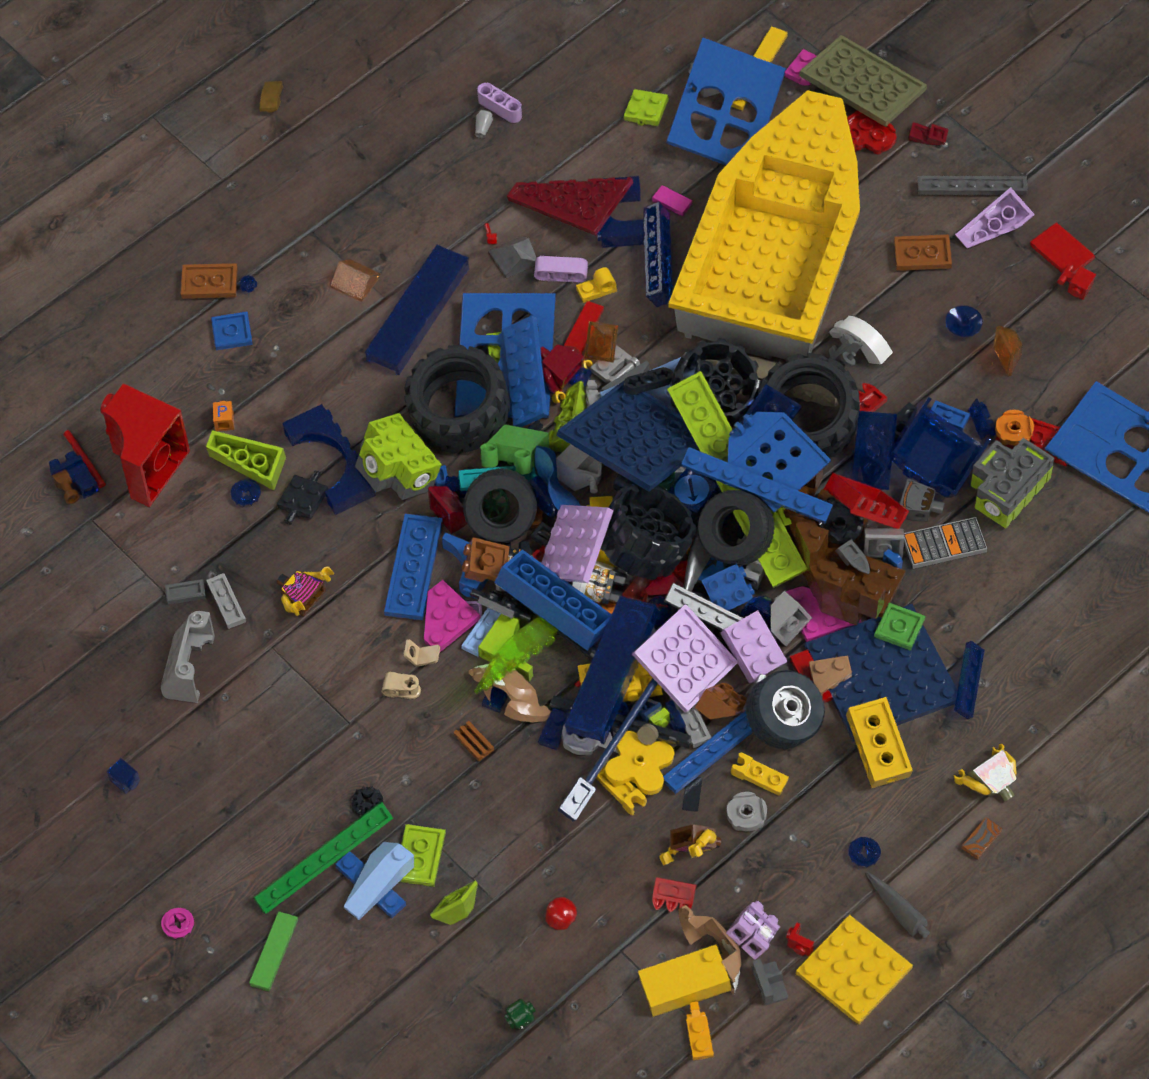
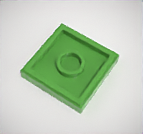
[874,603,925,651]

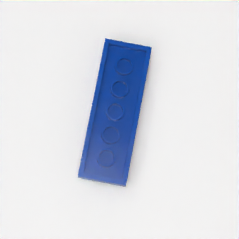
[503,315,548,427]
[384,514,443,620]

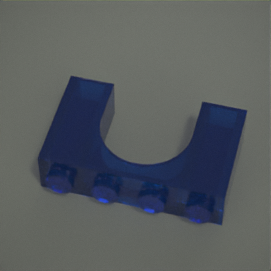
[597,176,645,248]

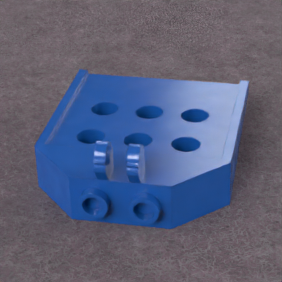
[728,412,831,513]

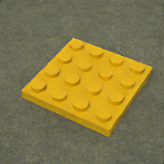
[796,915,913,1025]

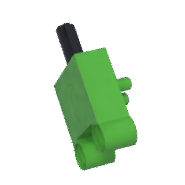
[480,420,550,474]

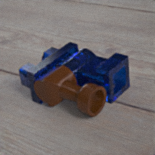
[49,451,99,504]

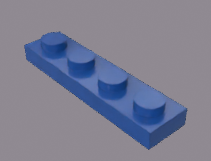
[335,851,406,918]

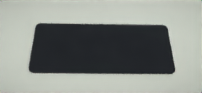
[682,777,702,812]

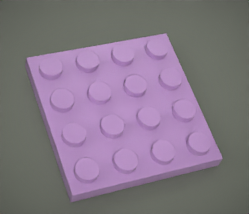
[541,505,613,583]
[632,604,738,713]

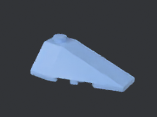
[344,842,414,920]

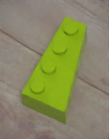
[206,430,286,490]

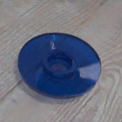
[946,305,983,337]

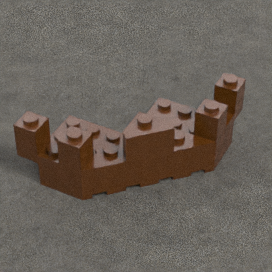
[783,469,906,626]

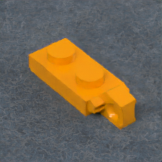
[686,1001,714,1060]

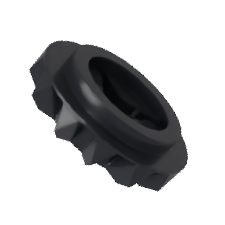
[351,786,383,815]

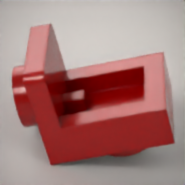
[786,922,814,957]

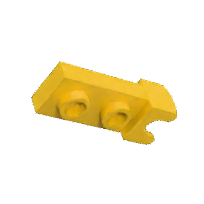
[730,753,789,796]
[596,766,647,815]

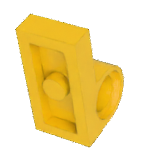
[576,267,617,303]

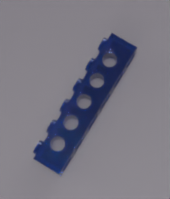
[643,202,673,307]

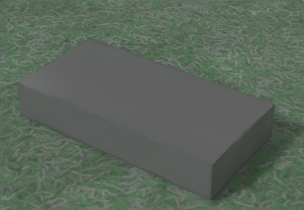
[165,579,206,605]

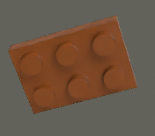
[894,235,952,270]
[181,263,238,299]

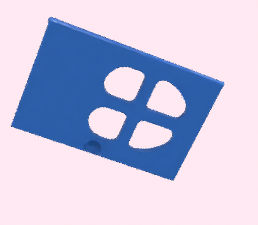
[666,37,786,165]
[454,293,556,418]
[1044,381,1149,513]

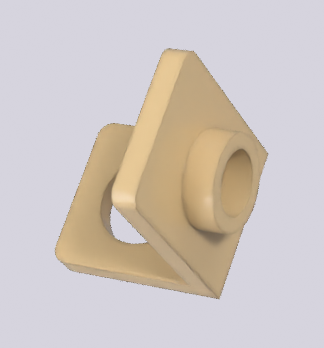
[404,639,440,667]

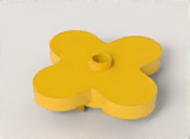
[605,731,674,795]

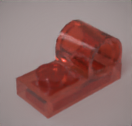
[621,576,650,612]

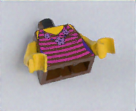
[277,566,334,617]
[659,824,721,865]

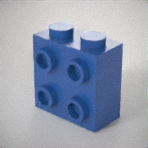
[702,564,755,610]

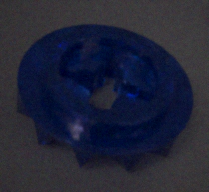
[231,479,261,507]
[848,837,881,868]

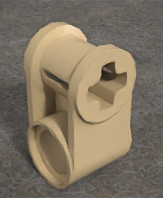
[382,672,421,699]

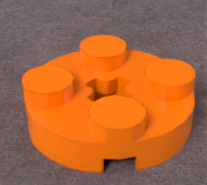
[995,410,1034,445]

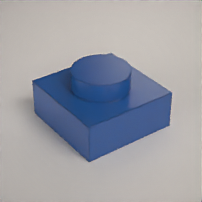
[883,549,903,569]

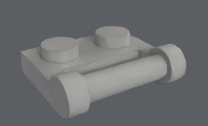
[590,345,640,384]

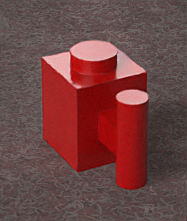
[1057,264,1096,300]

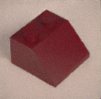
[428,486,467,534]

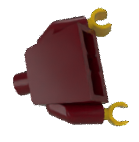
[540,344,592,404]

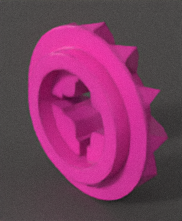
[161,908,194,939]

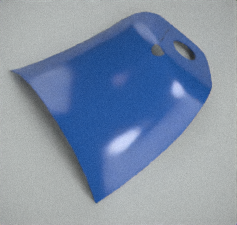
[535,446,581,510]

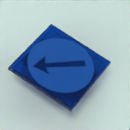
[668,469,719,513]

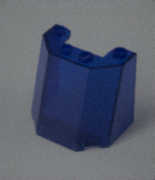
[888,396,991,498]

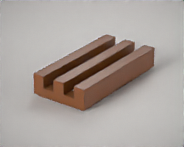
[454,721,494,762]

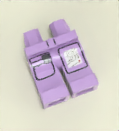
[726,901,780,960]

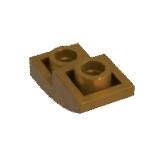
[260,81,283,112]

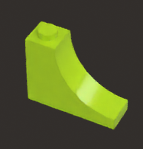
[478,614,533,682]

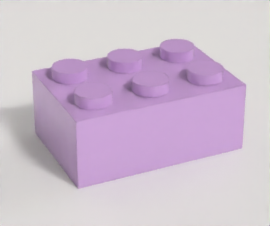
[720,611,788,684]

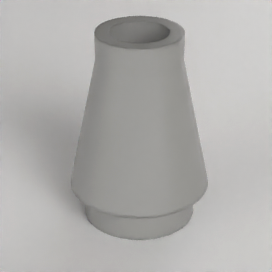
[475,110,493,138]

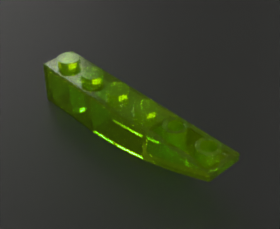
[474,616,558,694]

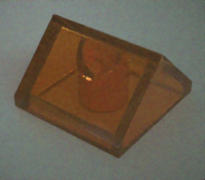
[331,259,381,302]

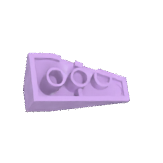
[955,187,1035,249]

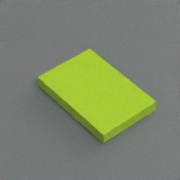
[399,824,446,887]

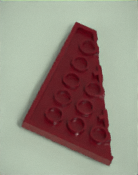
[507,177,633,236]

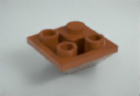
[695,682,747,719]

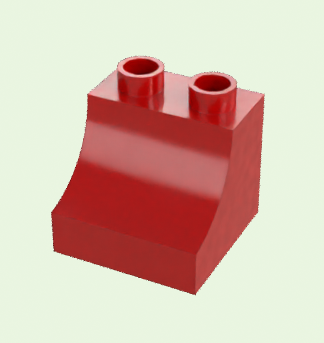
[100,383,190,507]

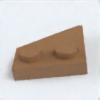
[809,656,852,696]

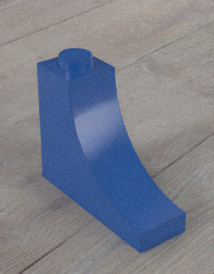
[442,533,488,599]

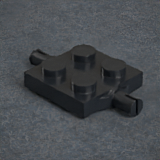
[277,470,329,525]
[470,588,533,622]

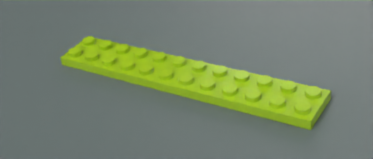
[667,371,807,588]

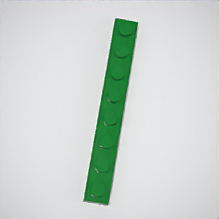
[253,802,393,914]

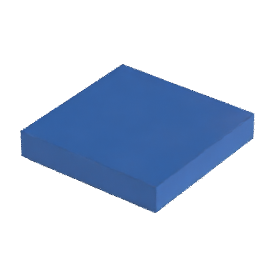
[211,312,253,350]

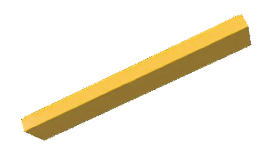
[731,26,787,110]

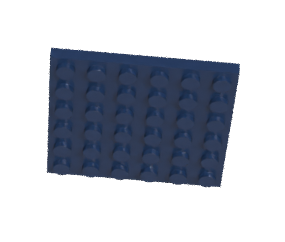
[557,381,700,492]
[805,604,962,742]

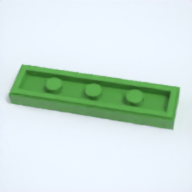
[250,912,298,991]

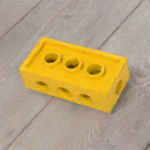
[846,697,913,788]

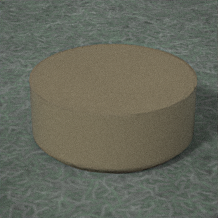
[637,724,658,745]

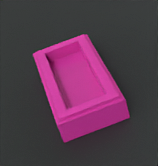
[652,185,692,216]

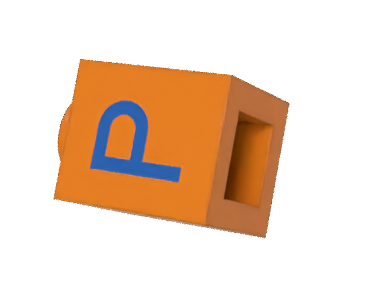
[213,401,234,431]

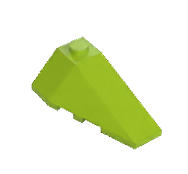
[549,380,587,452]

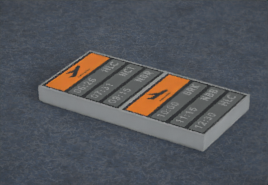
[904,517,987,569]

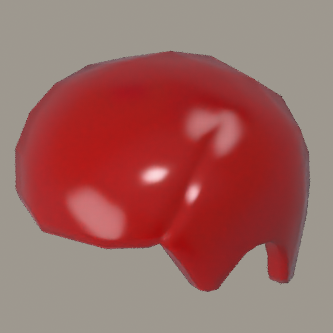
[545,897,577,930]

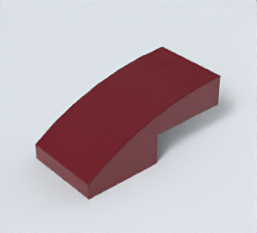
[908,122,949,145]

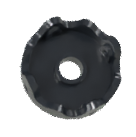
[815,497,864,544]

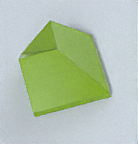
[430,880,478,925]

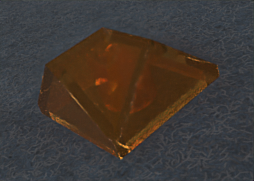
[585,321,618,363]
[993,326,1023,377]

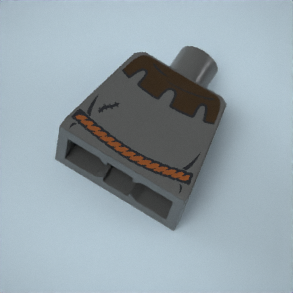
[900,479,945,521]

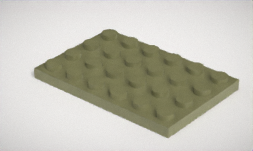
[799,35,927,127]

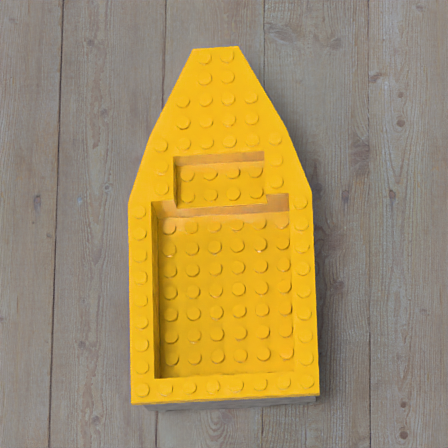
[669,90,860,359]

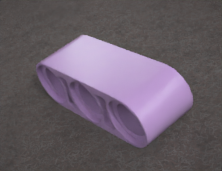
[478,83,522,123]
[534,256,588,282]

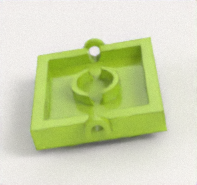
[624,89,668,126]

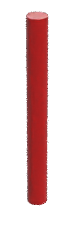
[64,430,106,488]

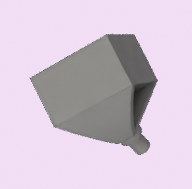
[556,444,602,493]

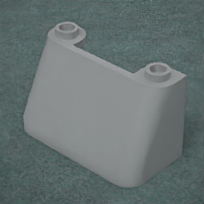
[161,611,215,703]

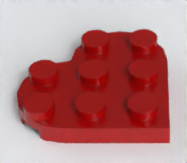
[847,110,896,154]

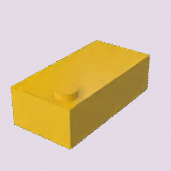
[638,945,731,1017]

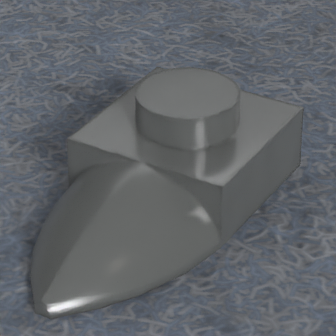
[835,539,870,574]

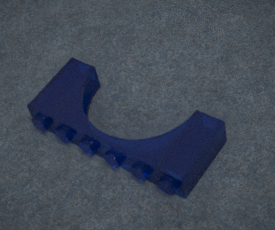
[282,404,376,515]

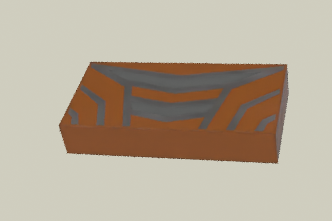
[961,818,1002,860]

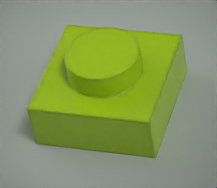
[649,707,670,728]

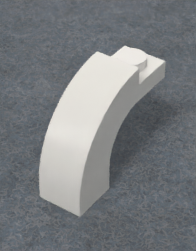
[829,316,893,364]

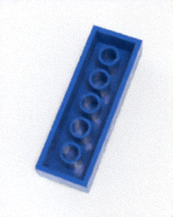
[494,550,615,650]

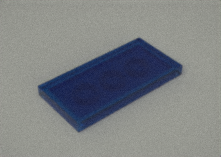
[852,411,897,490]

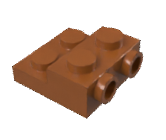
[462,538,509,582]

